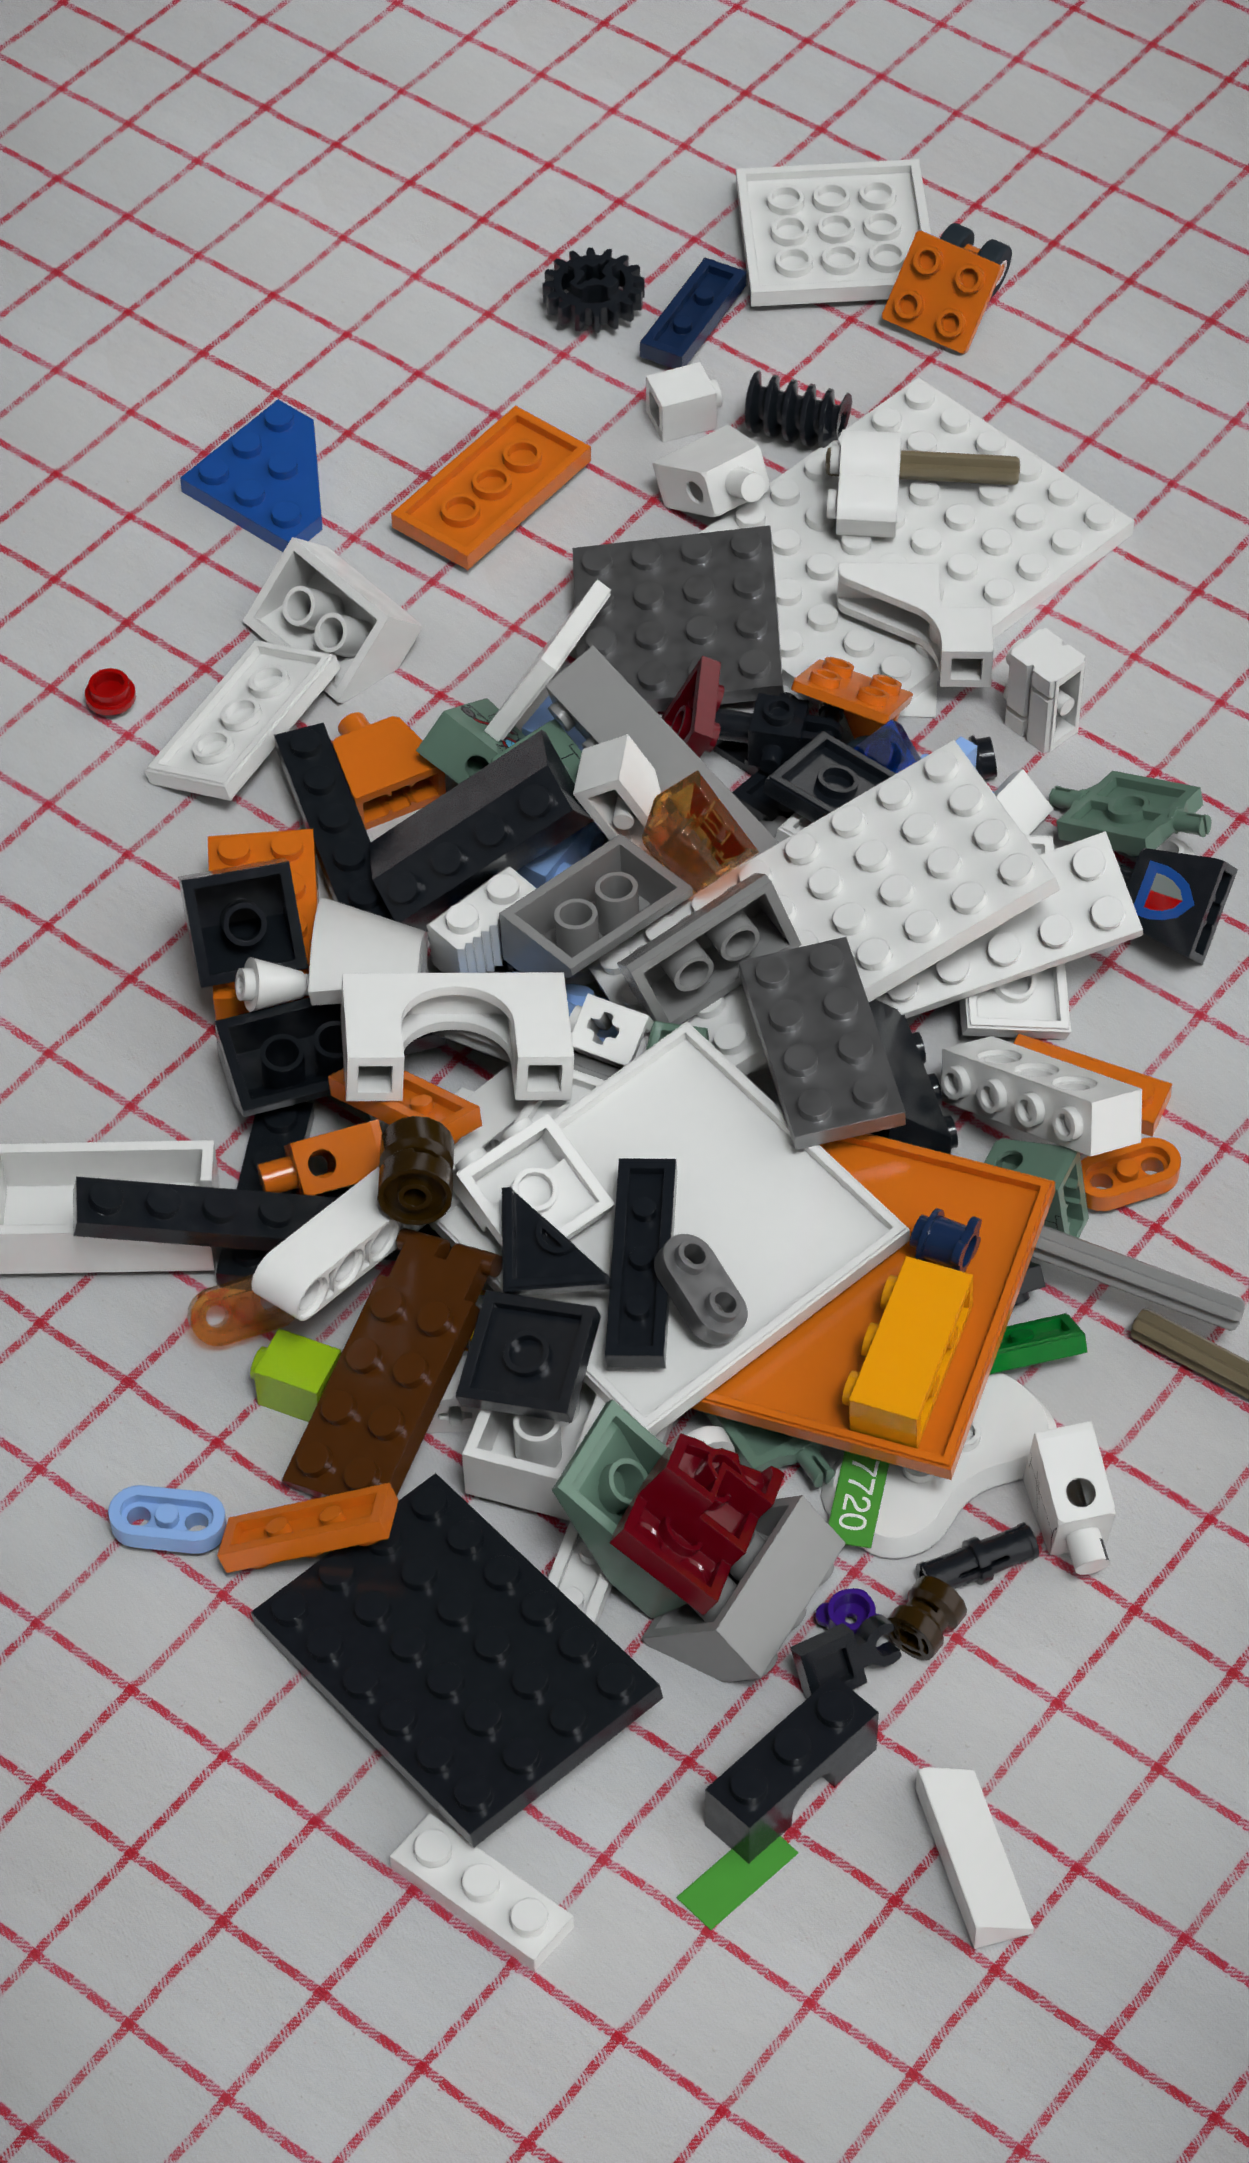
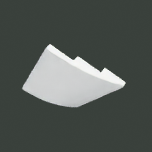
[308,898,428,1005]

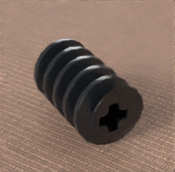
[745,371,852,448]

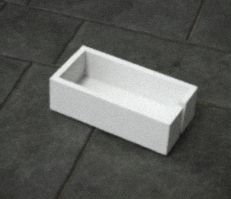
[0,1140,219,1274]

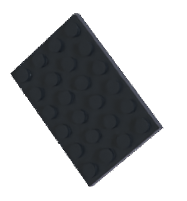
[250,1473,663,1847]

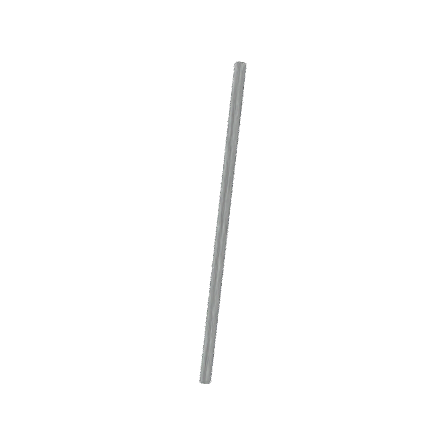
[432,1030,1245,1331]

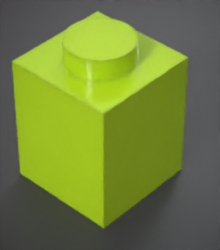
[250,1328,341,1422]

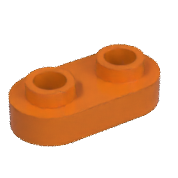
[1081,1137,1181,1211]

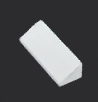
[916,1767,1034,1949]

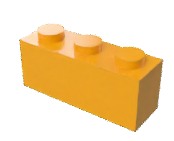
[842,1256,973,1449]

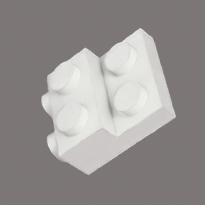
[453,1112,615,1247]

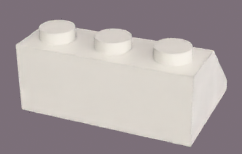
[243,537,424,704]

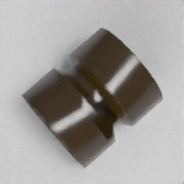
[377,1116,454,1225]

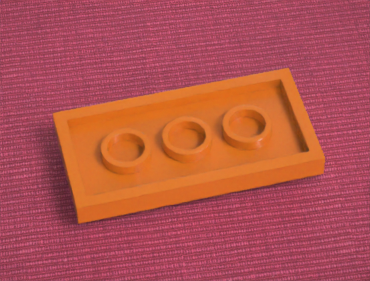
[391,405,591,570]

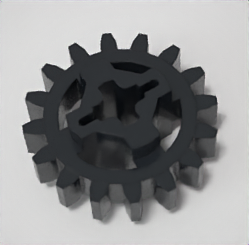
[542,247,645,333]

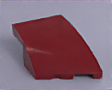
[609,1433,785,1616]

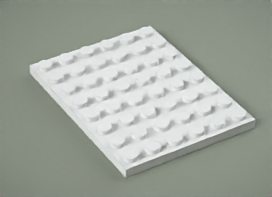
[699,377,1135,733]

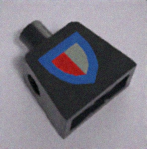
[1118,848,1238,965]

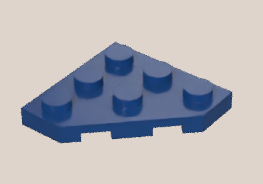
[180,399,323,552]

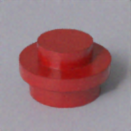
[85,668,136,716]

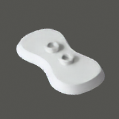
[821,1372,1057,1559]

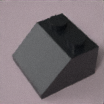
[178,858,308,988]

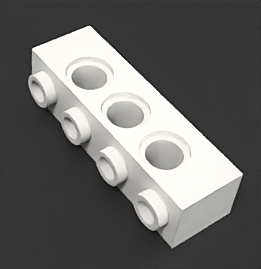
[941,1036,1142,1156]

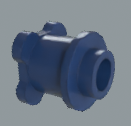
[909,1208,982,1272]

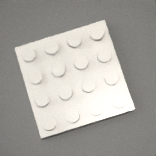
[736,159,931,307]

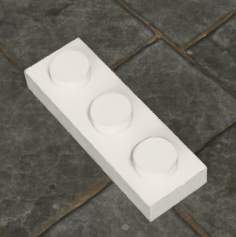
[390,1813,574,1972]

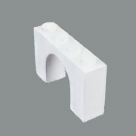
[341,972,574,1101]

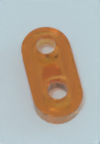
[187,1274,295,1346]

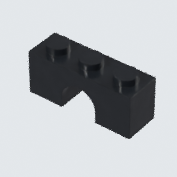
[705,1675,879,1864]

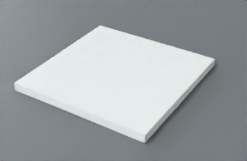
[428,1021,910,1436]

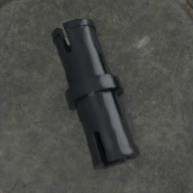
[916,1522,1039,1589]

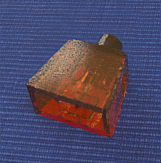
[642,770,759,895]

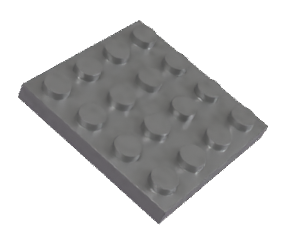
[572,525,784,711]

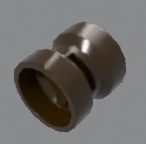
[887,1576,967,1660]

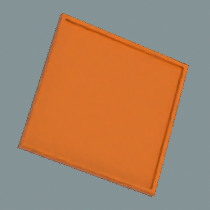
[691,1134,1055,1480]

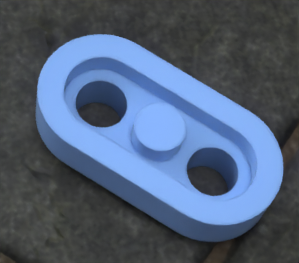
[108,1485,227,1554]

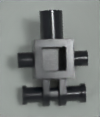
[715,692,844,774]

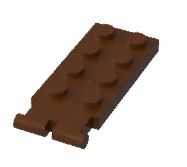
[282,1228,503,1498]

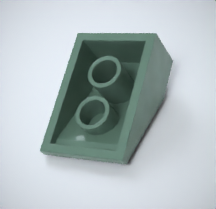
[552,1399,687,1619]

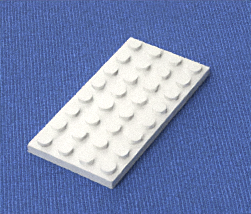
[588,740,1060,1076]

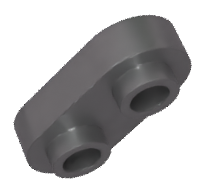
[654,1234,748,1345]

